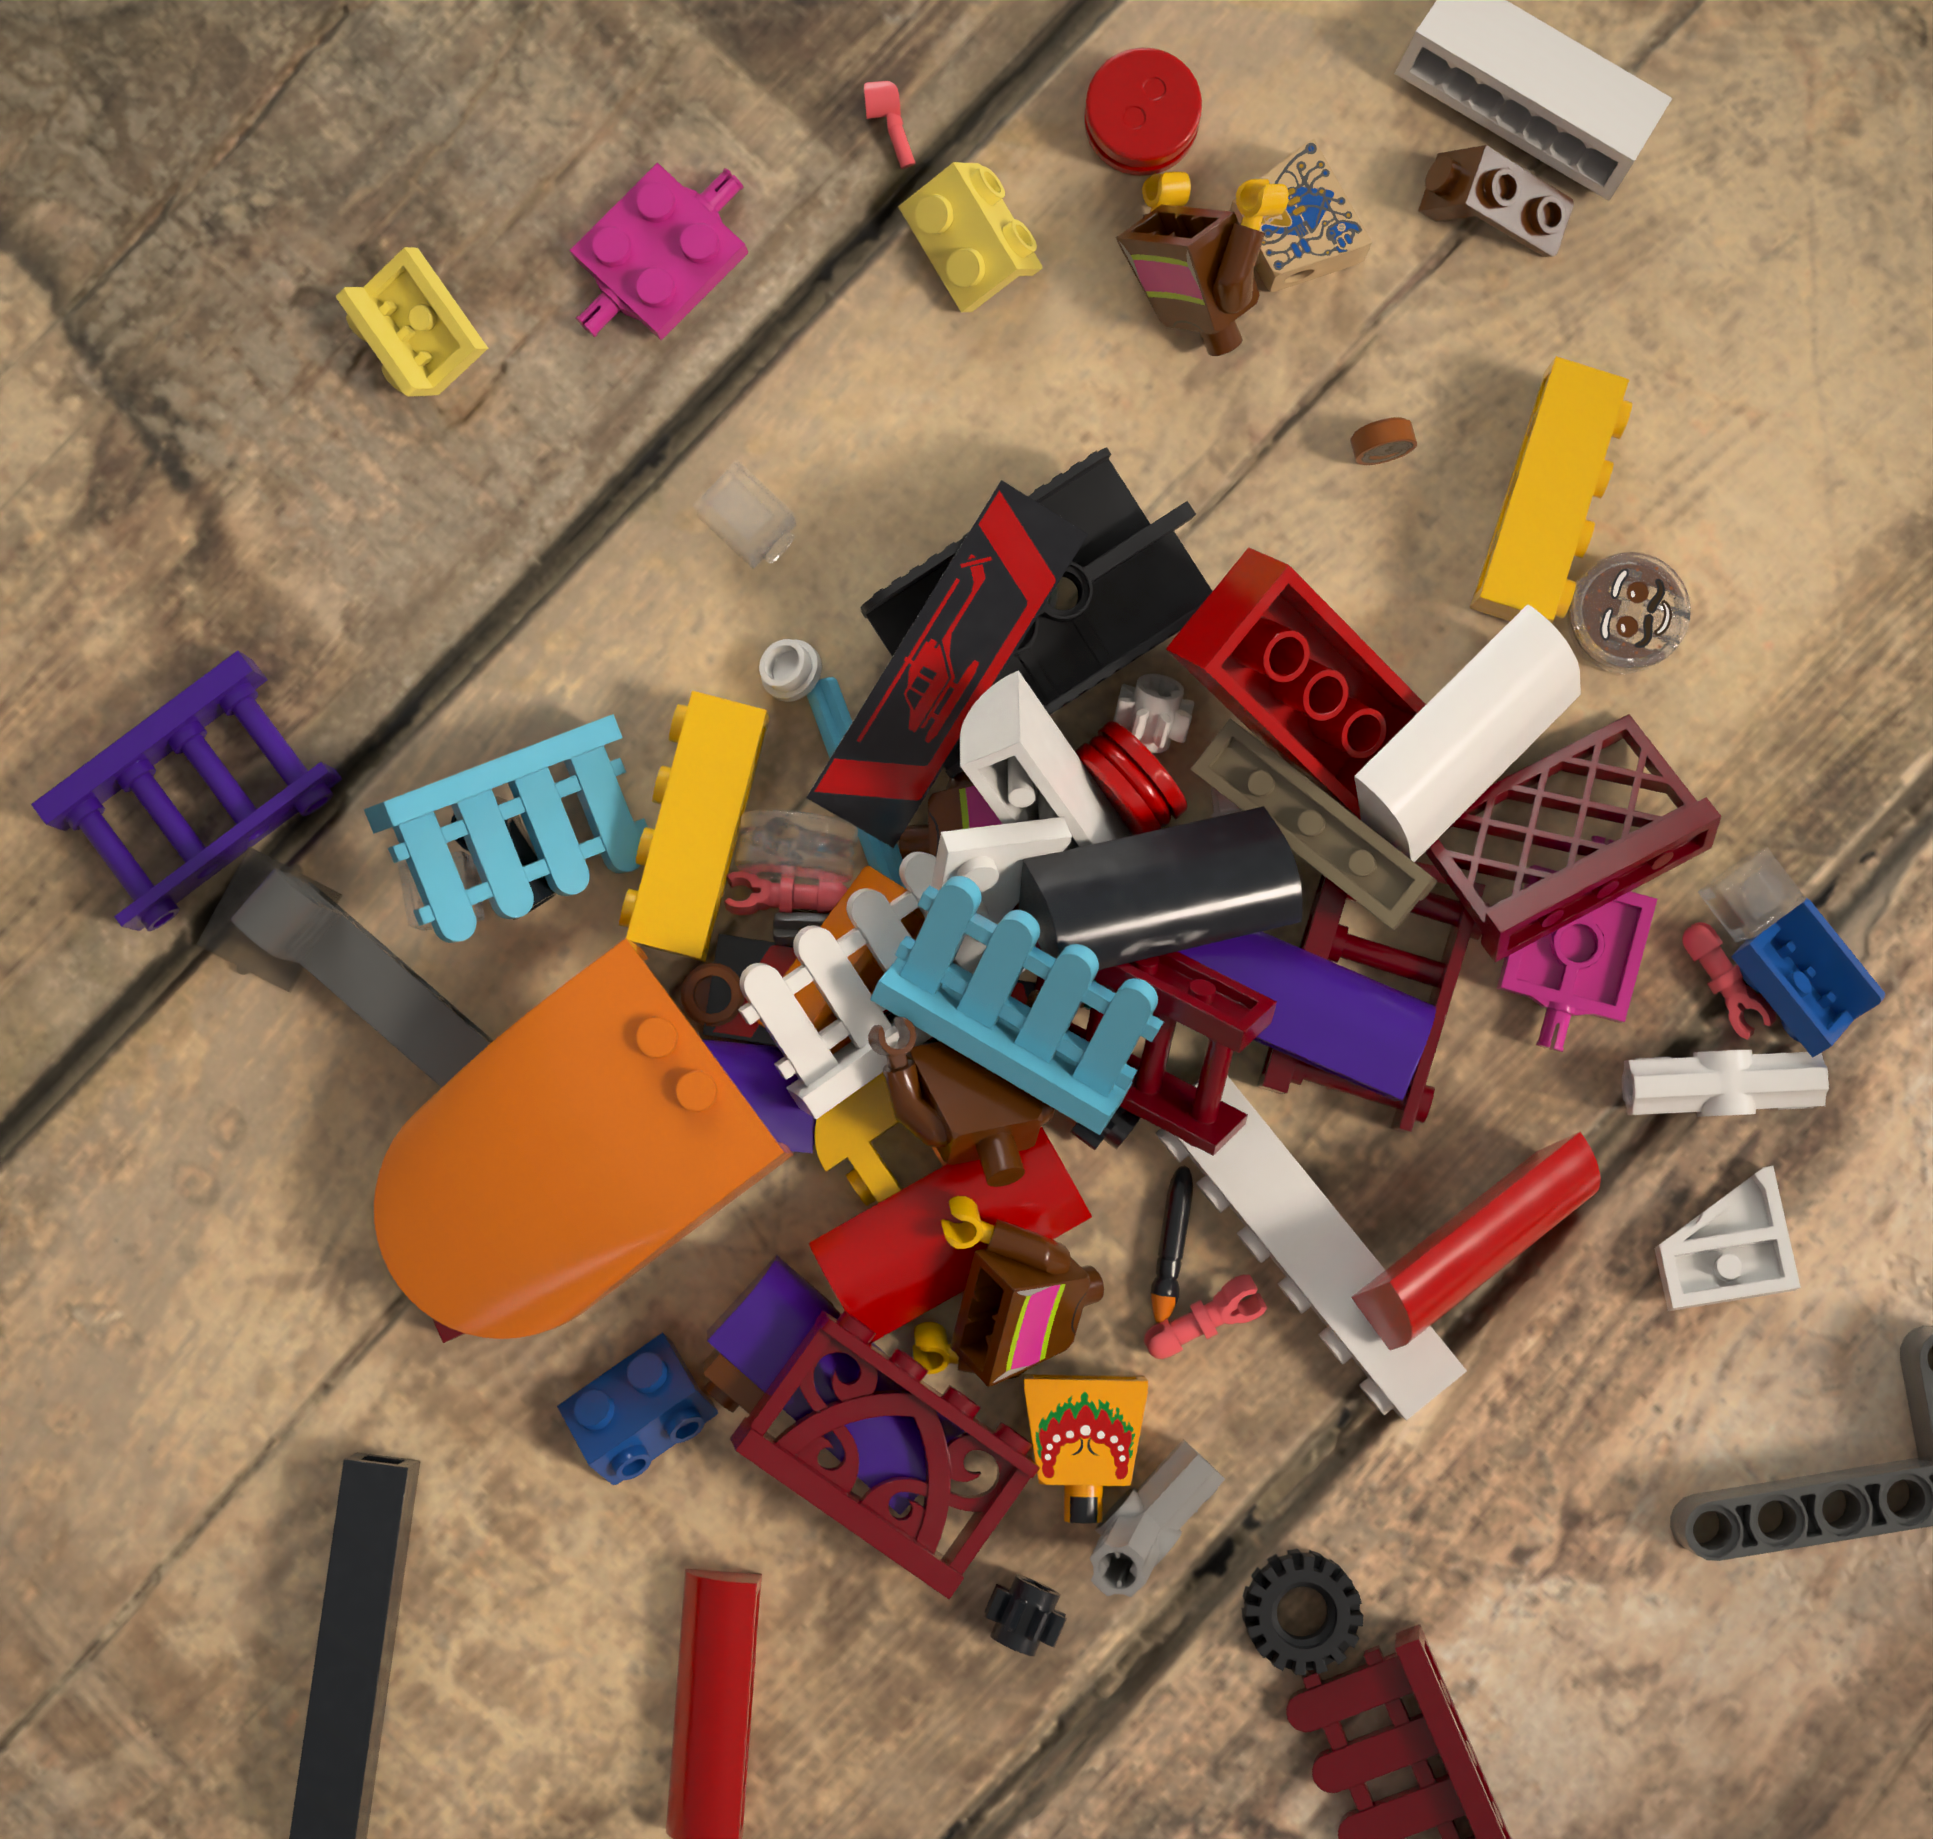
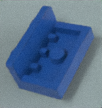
[1731,898,1885,1058]
[557,1332,718,1485]

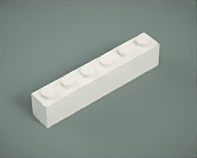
[1156,1076,1467,1421]

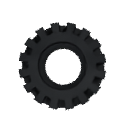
[1241,1549,1364,1675]

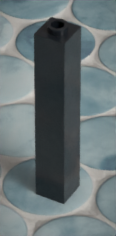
[289,1452,420,1839]

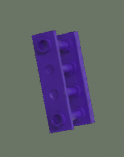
[31,650,342,931]

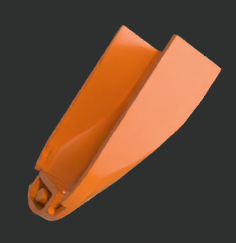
[374,938,794,1339]

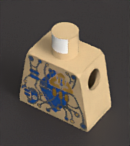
[1230,139,1372,292]

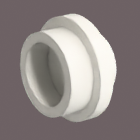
[759,639,822,702]

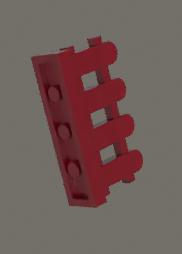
[1286,1624,1512,1839]

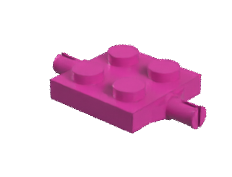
[569,163,749,340]
[1496,836,1658,1052]

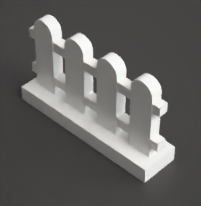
[738,852,1026,1119]

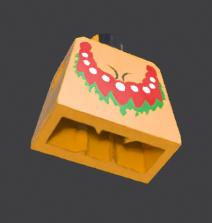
[1023,1374,1148,1524]

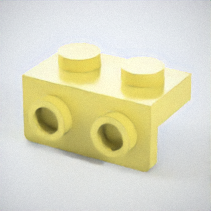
[898,162,1043,312]
[336,247,489,396]

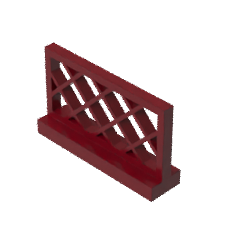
[1425,714,1722,963]

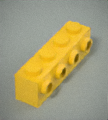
[1470,356,1632,623]
[619,691,770,962]

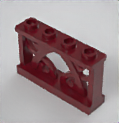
[730,1310,1040,1599]

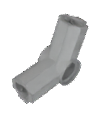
[1090,1439,1225,1597]

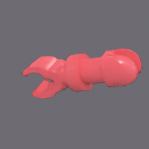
[724,871,848,915]
[1682,922,1776,1040]
[1144,1274,1267,1359]

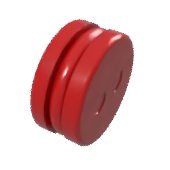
[1084,47,1202,176]
[1075,721,1188,835]

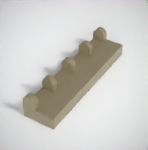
[1191,718,1437,930]

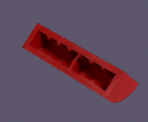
[666,1569,762,1839]

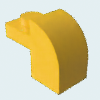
[815,1072,903,1206]

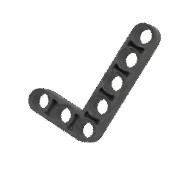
[230,868,494,1088]
[1670,1326,1933,1561]

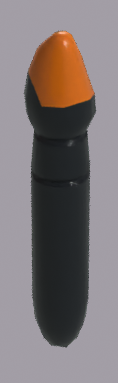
[1150,1165,1193,1323]

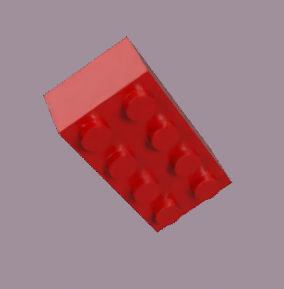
[1166,547,1426,820]

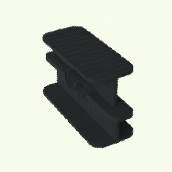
[860,447,1212,778]

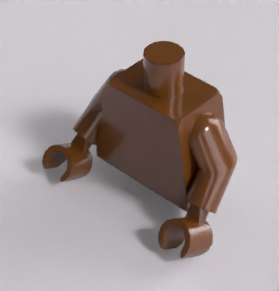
[868,990,1055,1187]

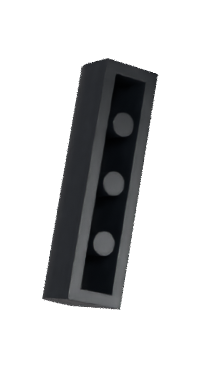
[1018,806,1303,970]

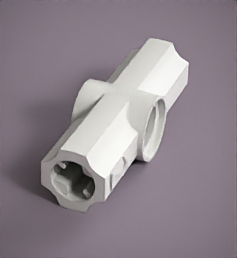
[1622,1050,1829,1117]

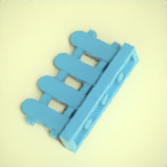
[364,714,647,943]
[870,876,1164,1135]

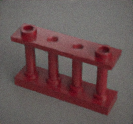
[1257,873,1490,1132]
[1034,942,1277,1156]

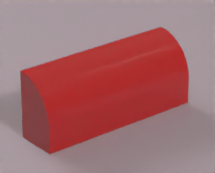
[808,1126,1092,1343]
[1351,1132,1601,1351]

